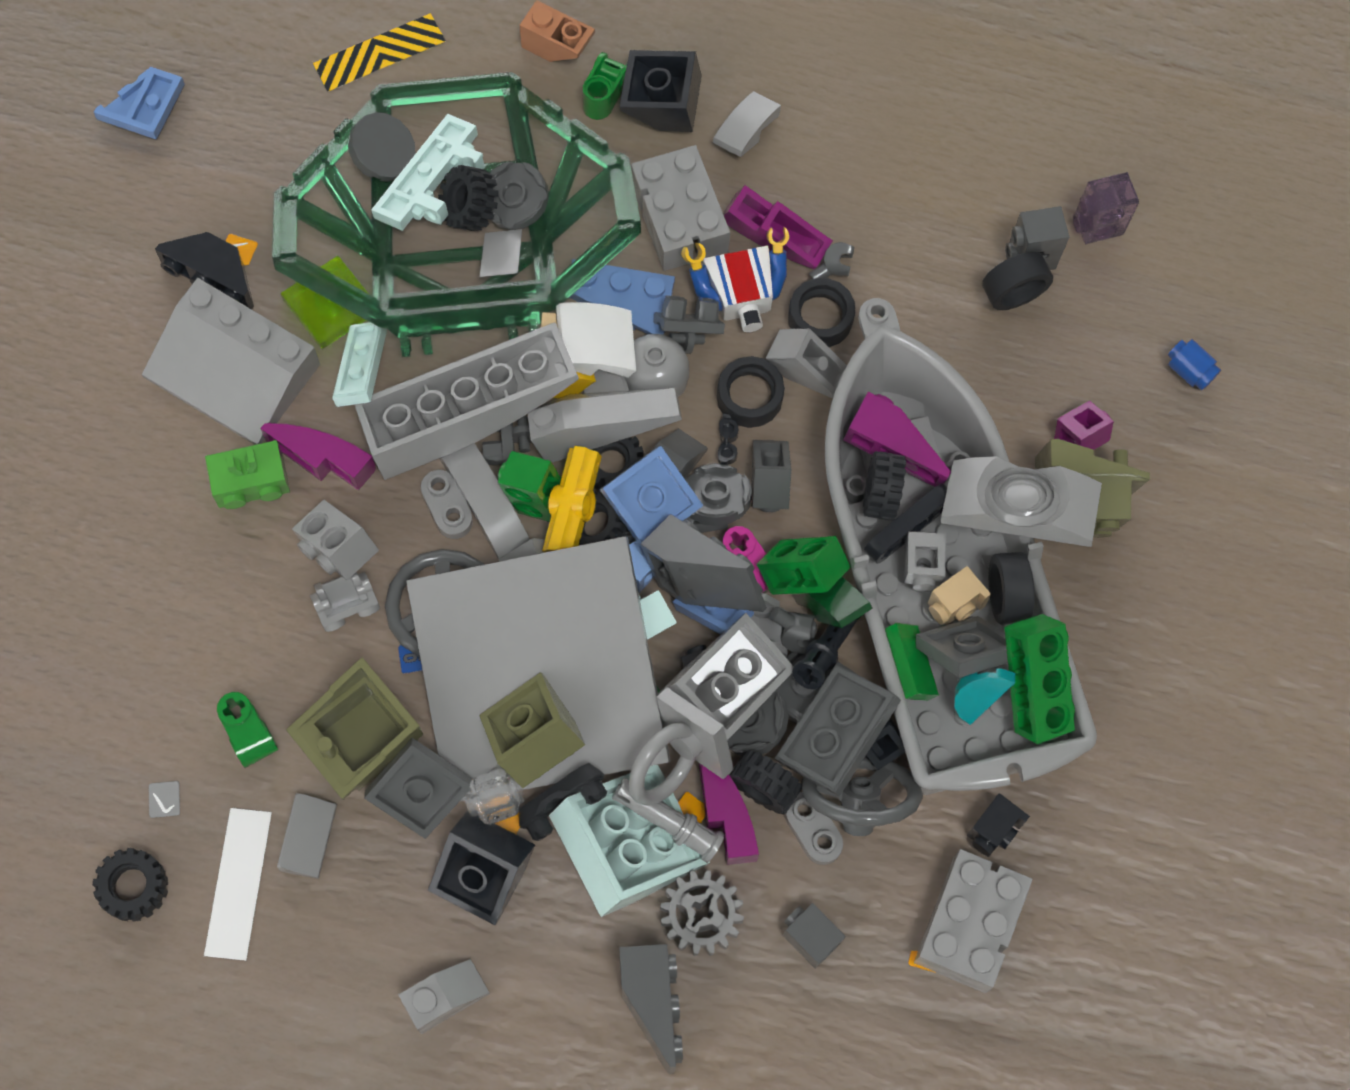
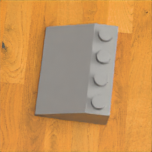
[142,278,320,445]

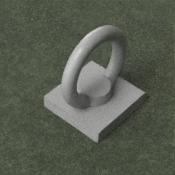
[629,687,733,806]

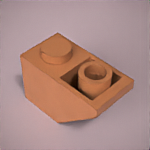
[520,0,595,62]

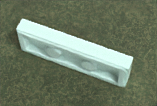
[332,321,387,407]

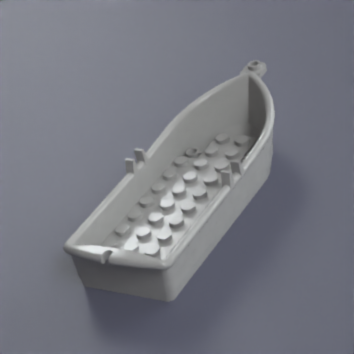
[825,298,1097,795]

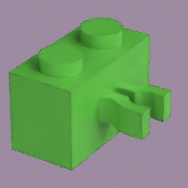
[205,440,290,509]

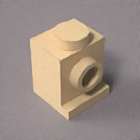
[928,566,991,625]

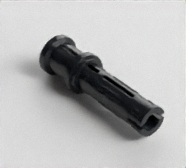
[792,616,861,690]

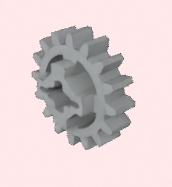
[660,870,744,956]

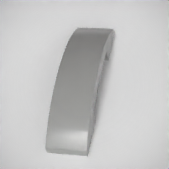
[439,443,530,559]

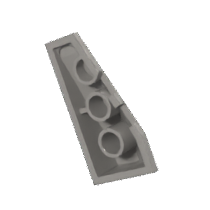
[528,388,682,463]

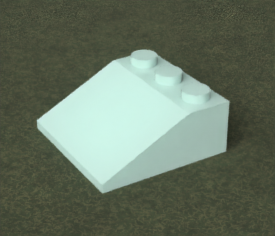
[549,765,710,917]

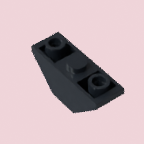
[155,232,254,310]

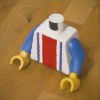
[681,227,789,332]

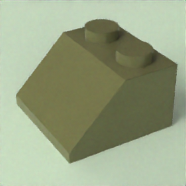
[479,672,585,788]

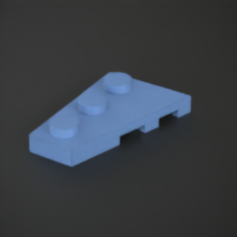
[566,259,675,335]

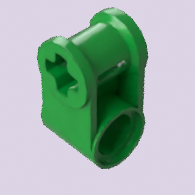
[583,52,627,120]
[217,692,279,768]

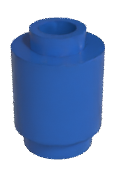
[1168,339,1221,391]

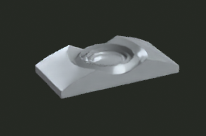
[941,456,1102,547]

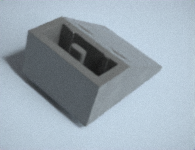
[640,514,767,612]
[619,944,683,1074]

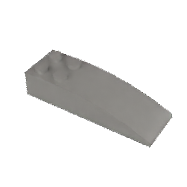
[354,322,579,480]

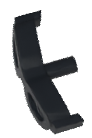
[718,414,739,465]

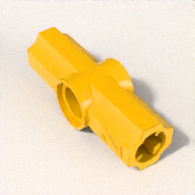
[542,446,602,553]

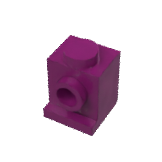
[1054,400,1114,450]

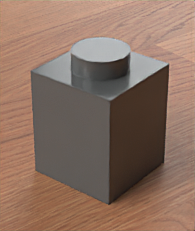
[783,903,846,969]

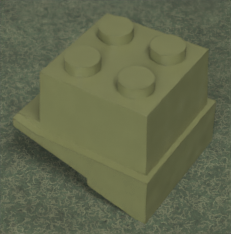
[1035,439,1150,538]
[286,657,423,800]

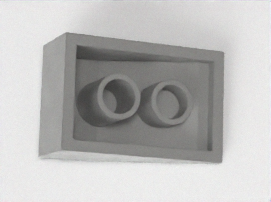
[658,613,794,740]

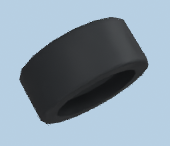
[982,252,1053,310]
[788,278,856,347]
[716,356,785,428]
[988,552,1035,625]

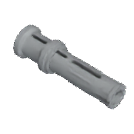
[612,778,725,863]

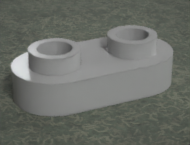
[421,470,473,539]
[784,792,843,865]

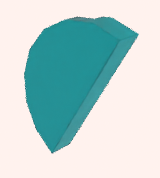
[954,668,1015,725]

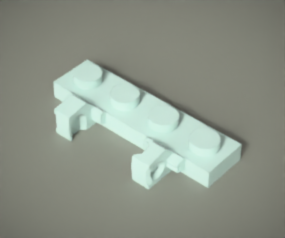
[371,114,486,231]

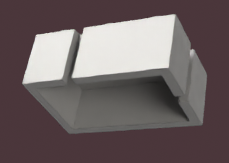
[631,145,730,271]
[914,849,1033,993]

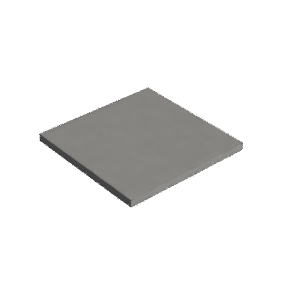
[406,536,671,801]

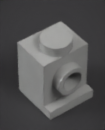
[904,532,946,592]

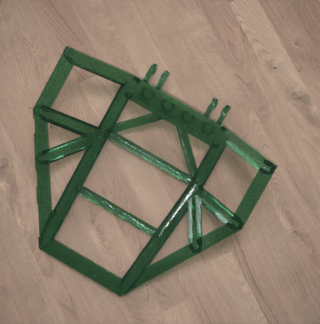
[272,72,641,357]

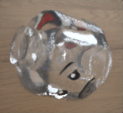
[464,769,525,825]

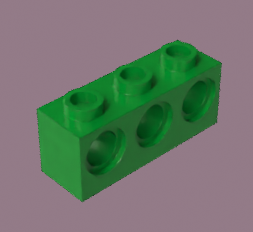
[1004,614,1075,744]

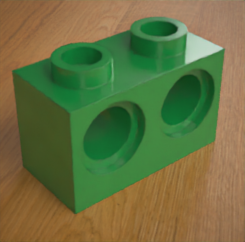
[498,451,561,522]
[757,536,851,595]

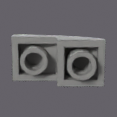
[713,91,781,157]

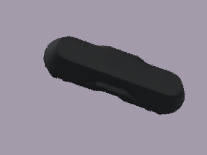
[519,763,608,841]

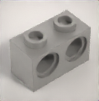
[292,500,379,580]

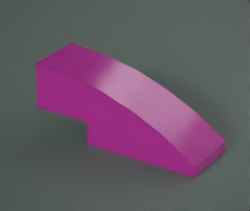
[723,185,833,269]
[260,423,376,491]
[699,763,759,865]

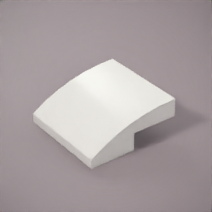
[556,302,636,378]

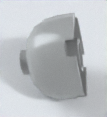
[625,334,689,397]

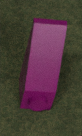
[843,392,951,487]

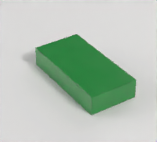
[885,623,939,701]

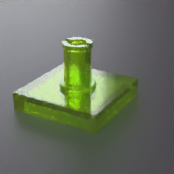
[280,256,380,350]

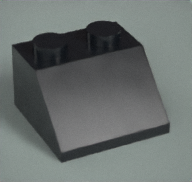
[620,50,702,132]
[428,810,535,925]

